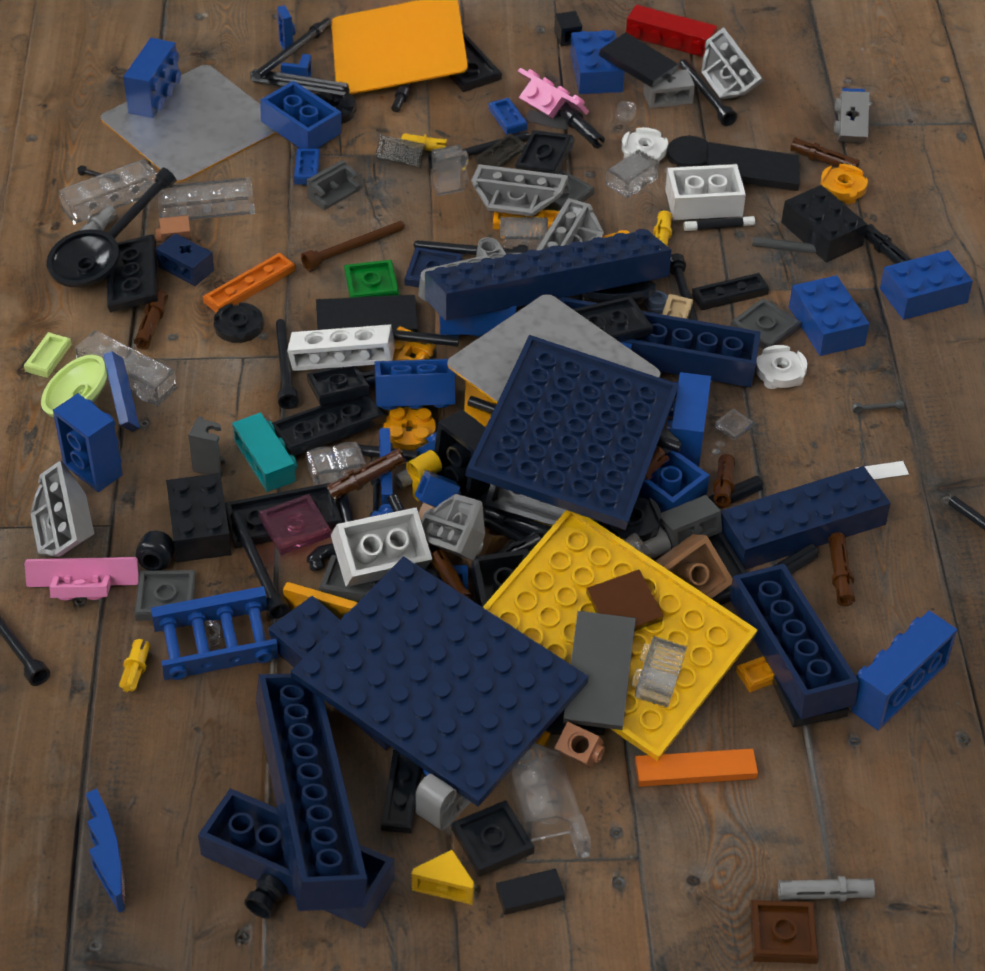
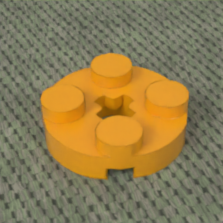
[820,164,868,204]
[383,406,436,451]

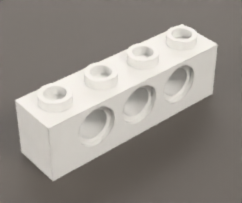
[287,324,396,371]

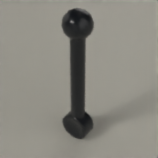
[77,166,120,184]
[370,478,381,516]

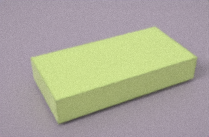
[24,332,72,378]

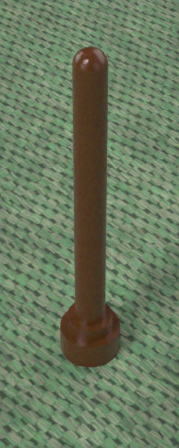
[301,221,405,271]

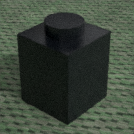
[554,11,582,47]

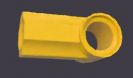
[406,450,442,502]

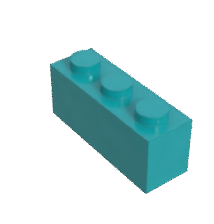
[232,412,298,492]

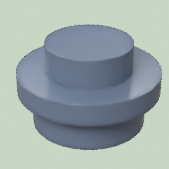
[645,291,668,313]

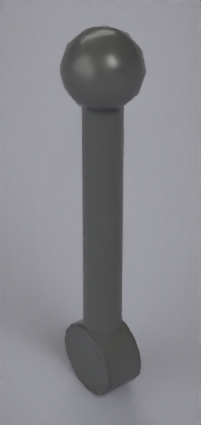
[852,400,904,414]

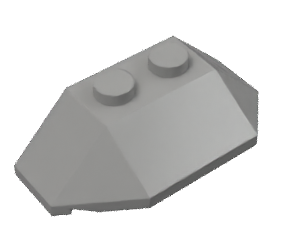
[701,27,764,100]
[471,164,568,216]
[536,198,604,250]
[30,460,94,557]
[421,494,485,561]

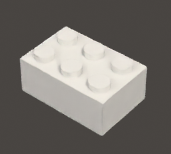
[665,164,746,220]
[331,507,432,587]

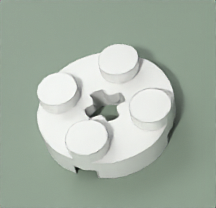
[622,127,668,166]
[755,345,807,389]

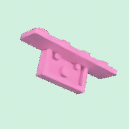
[518,68,589,119]
[24,557,139,601]

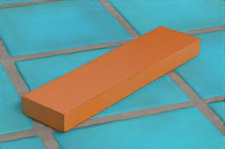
[203,252,296,313]
[635,749,758,787]

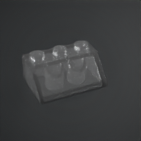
[505,743,585,841]

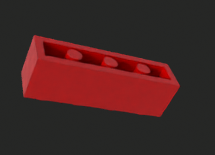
[626,4,717,57]

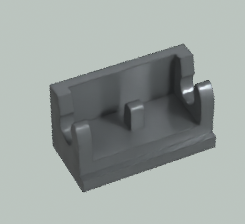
[306,160,360,210]
[188,416,225,476]
[661,495,723,549]

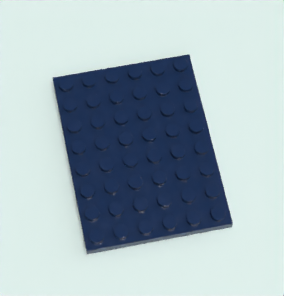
[465,335,679,530]
[291,556,588,807]

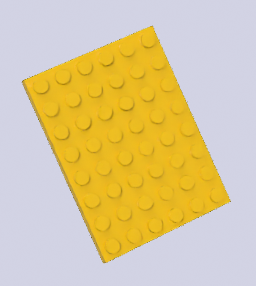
[483,510,758,761]

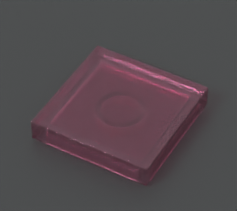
[259,494,331,555]

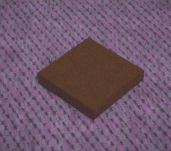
[586,569,663,631]
[750,900,819,964]

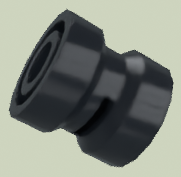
[244,874,287,919]

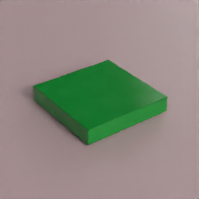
[344,260,399,298]

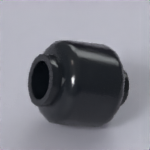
[136,530,175,571]

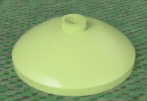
[41,354,108,417]

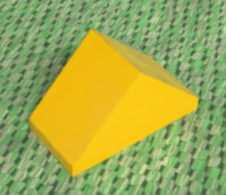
[412,850,474,905]

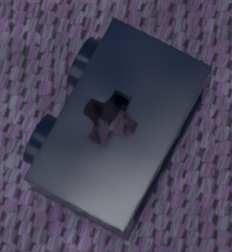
[156,233,214,286]

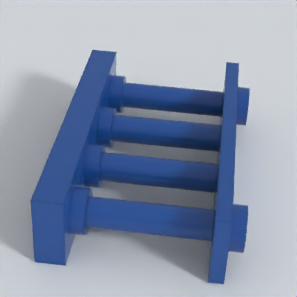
[151,586,278,680]

